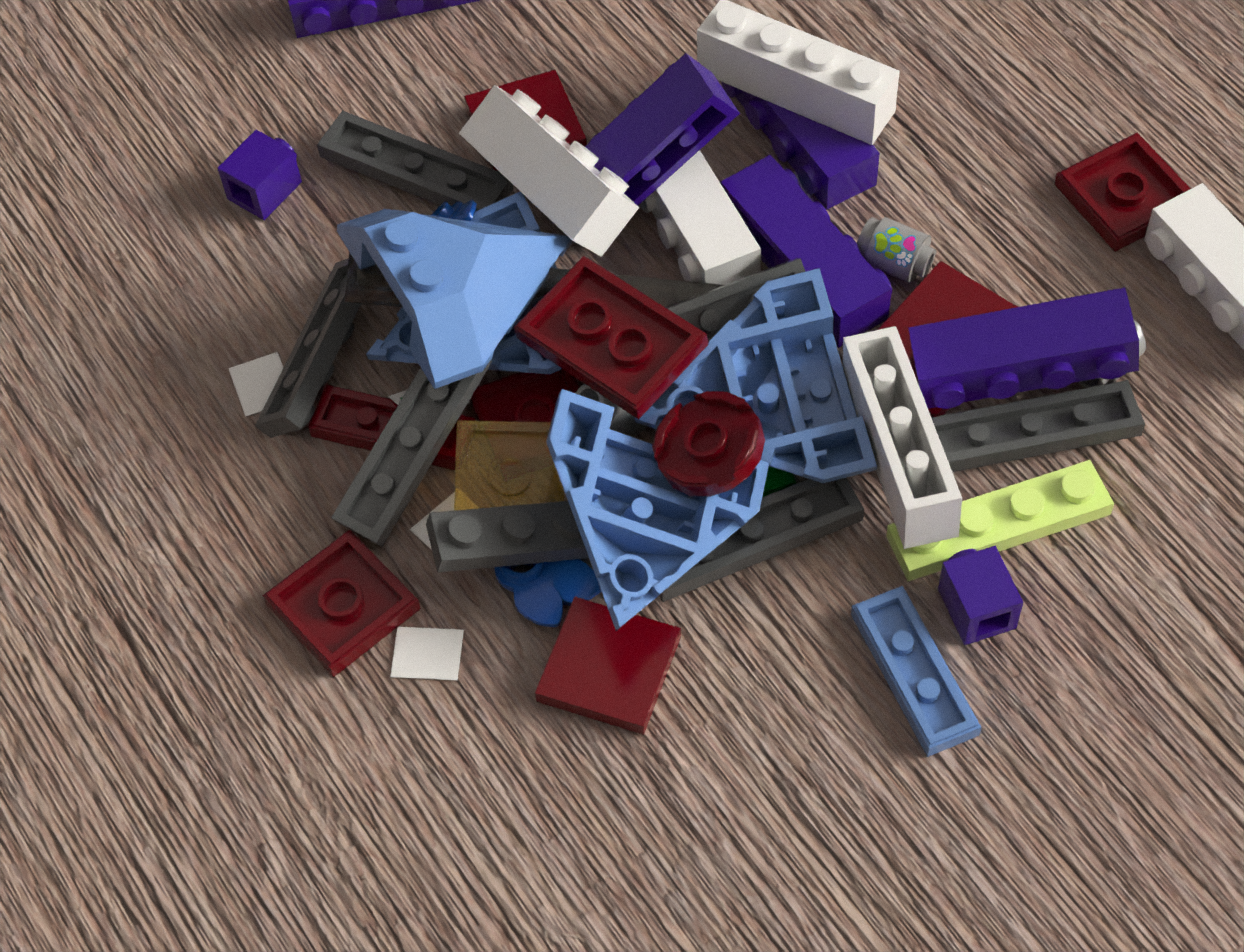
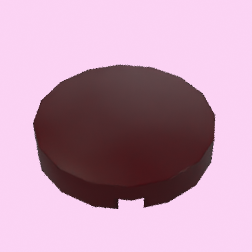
[652,391,765,497]

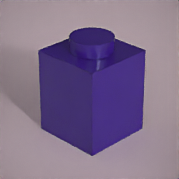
[217,129,302,221]
[938,545,1023,646]

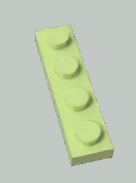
[886,460,1114,581]

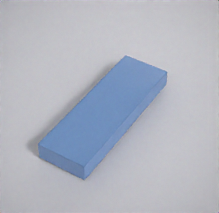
[851,586,981,757]

